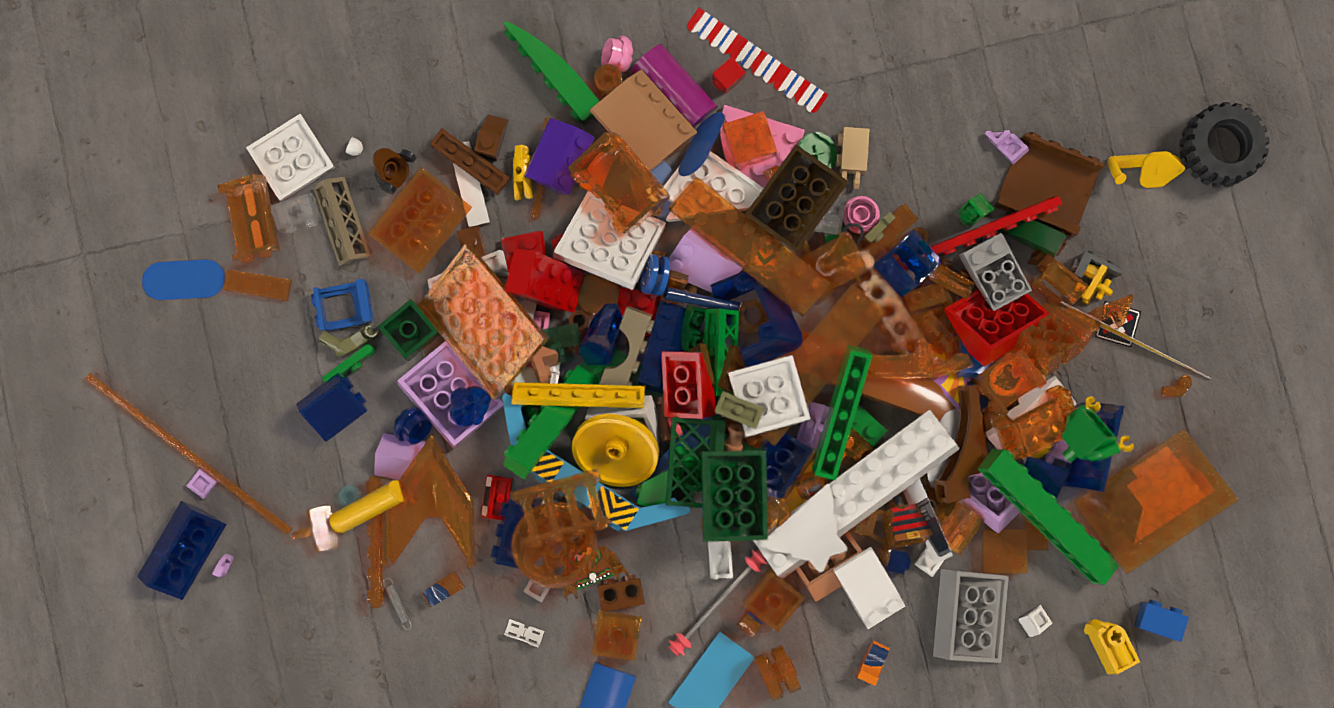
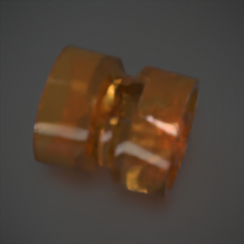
[594,64,622,98]

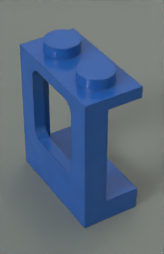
[311,278,375,332]

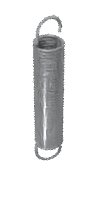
[383,578,412,630]

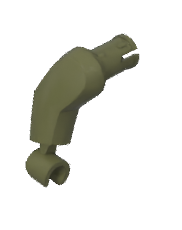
[318,322,380,357]

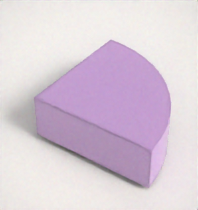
[212,553,234,577]

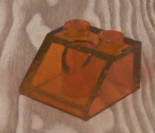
[592,610,641,661]

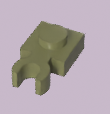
[863,211,896,246]

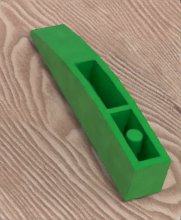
[503,21,600,125]

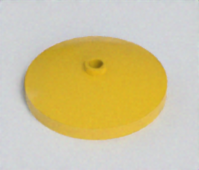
[572,414,659,487]

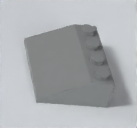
[933,569,1009,663]

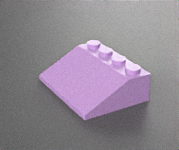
[397,339,503,449]

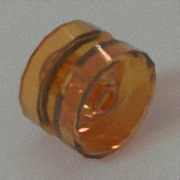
[754,644,801,702]

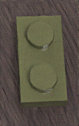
[715,391,765,429]

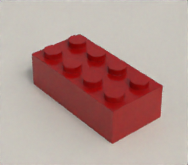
[505,248,584,313]

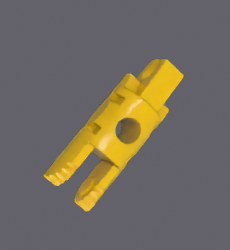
[513,145,533,201]

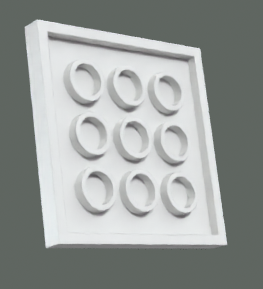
[553,191,666,290]

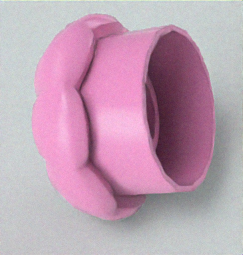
[601,35,633,74]
[842,196,880,234]

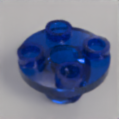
[450,386,491,427]

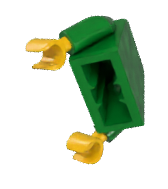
[1062,396,1134,462]

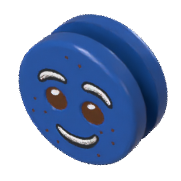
[641,254,670,296]

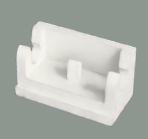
[708,541,733,579]

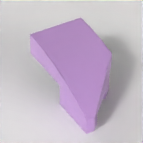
[985,130,1029,164]

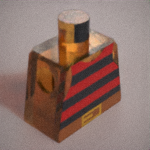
[882,496,933,550]

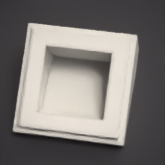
[1019,605,1052,637]

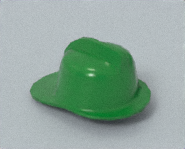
[673,445,702,492]

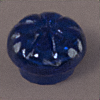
[393,406,432,444]

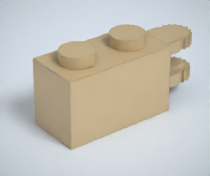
[836,127,869,189]

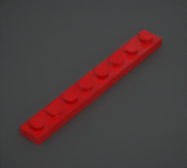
[895,196,1062,271]

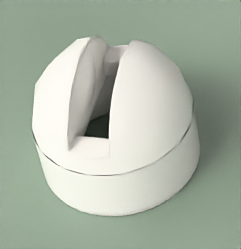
[345,137,363,156]

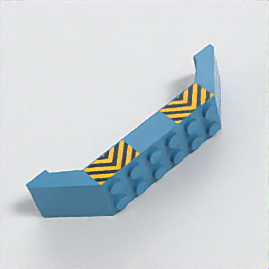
[502,393,691,532]

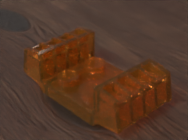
[992,385,1076,460]

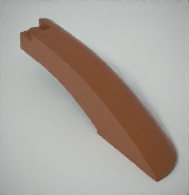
[755,320,957,422]

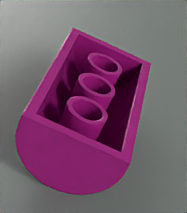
[631,44,718,128]

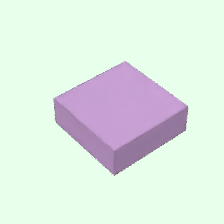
[186,469,218,499]

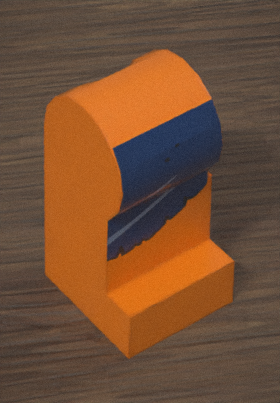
[855,640,890,686]

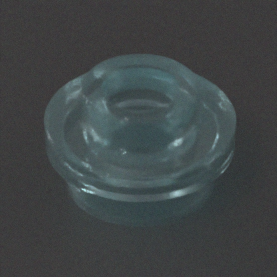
[339,485,361,506]

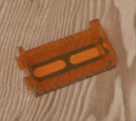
[218,174,280,263]

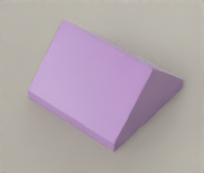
[374,433,426,484]

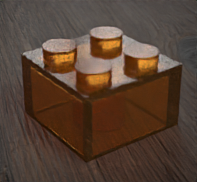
[722,111,777,169]
[742,567,805,632]

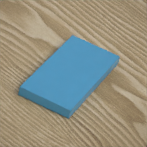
[668,631,755,708]

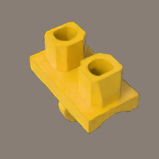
[1074,264,1113,305]

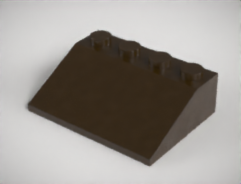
[745,144,849,253]

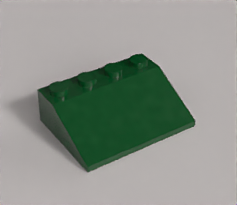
[701,451,768,542]

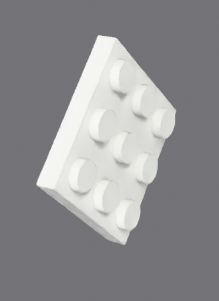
[246,114,335,202]
[729,355,810,437]

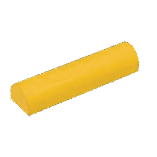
[329,480,404,533]

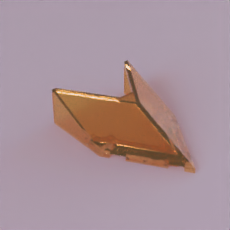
[383,434,476,567]

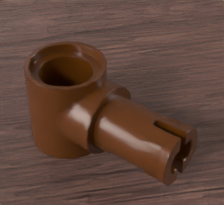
[566,311,590,354]

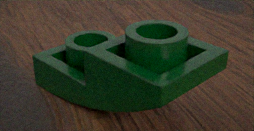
[681,304,705,352]

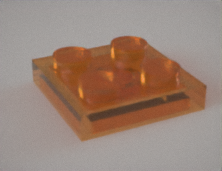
[982,529,1027,573]

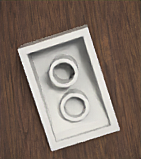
[833,547,905,629]

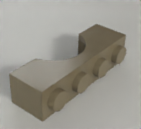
[599,306,655,386]

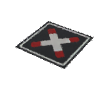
[1094,301,1142,348]

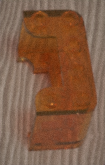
[567,132,670,234]

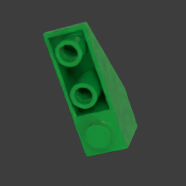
[957,193,994,228]

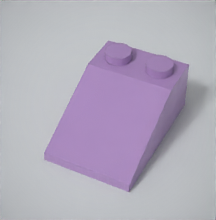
[669,226,745,297]
[963,473,1020,533]

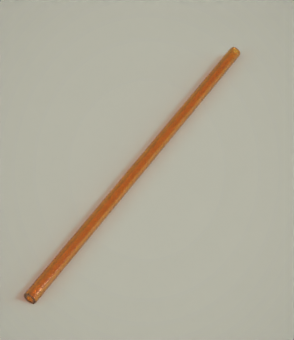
[85,373,293,535]

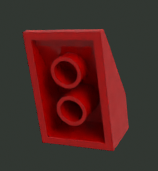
[661,351,715,419]

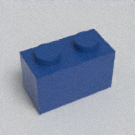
[1134,599,1189,642]

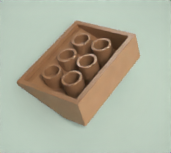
[590,69,698,174]

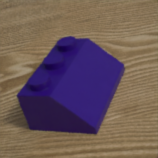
[524,118,594,195]

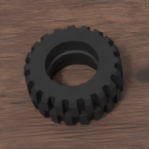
[1179,102,1270,187]

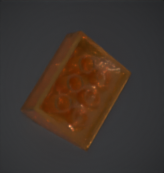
[367,167,472,274]

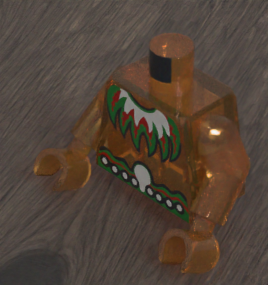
[563,536,629,601]

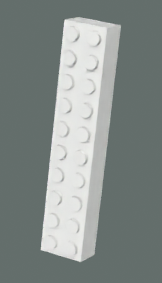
[753,410,959,578]

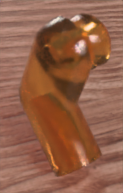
[1161,375,1192,397]

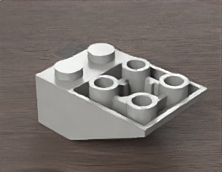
[959,233,1032,311]

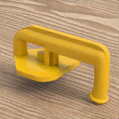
[1107,151,1185,188]

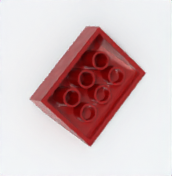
[944,289,1051,367]

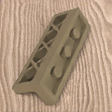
[313,177,371,267]

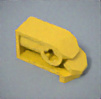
[1084,619,1140,675]

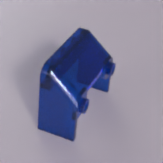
[710,272,803,368]

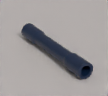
[663,287,747,316]

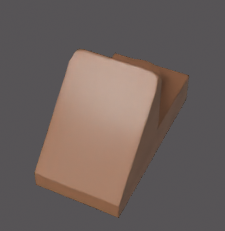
[526,342,559,383]

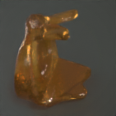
[738,298,771,335]
[767,496,791,530]

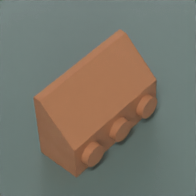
[796,531,863,602]

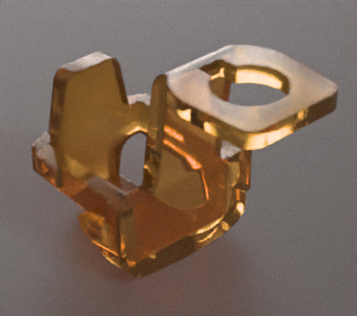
[849,509,891,567]

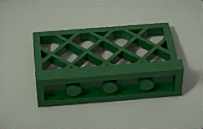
[665,417,726,508]

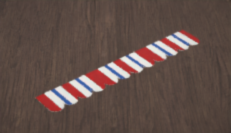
[687,8,828,113]

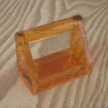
[1031,259,1088,312]

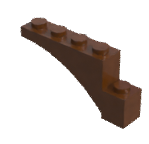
[934,385,988,503]

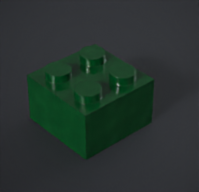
[377,299,442,361]

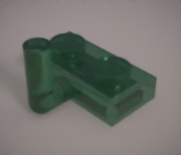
[535,323,581,363]

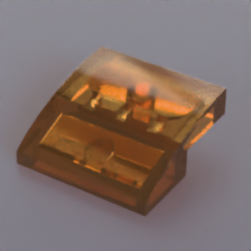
[934,501,985,556]

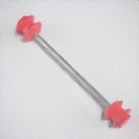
[669,549,768,656]

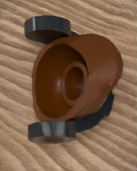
[373,148,417,195]

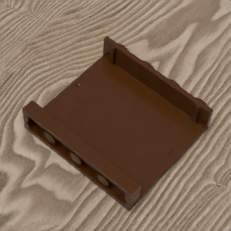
[994,132,1105,238]

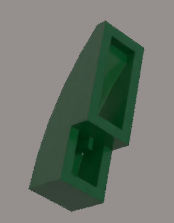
[997,212,1066,258]

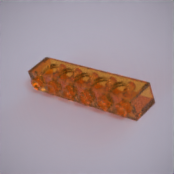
[843,249,937,374]

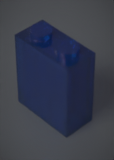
[297,373,367,442]

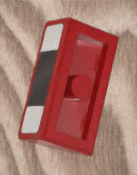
[481,475,513,521]

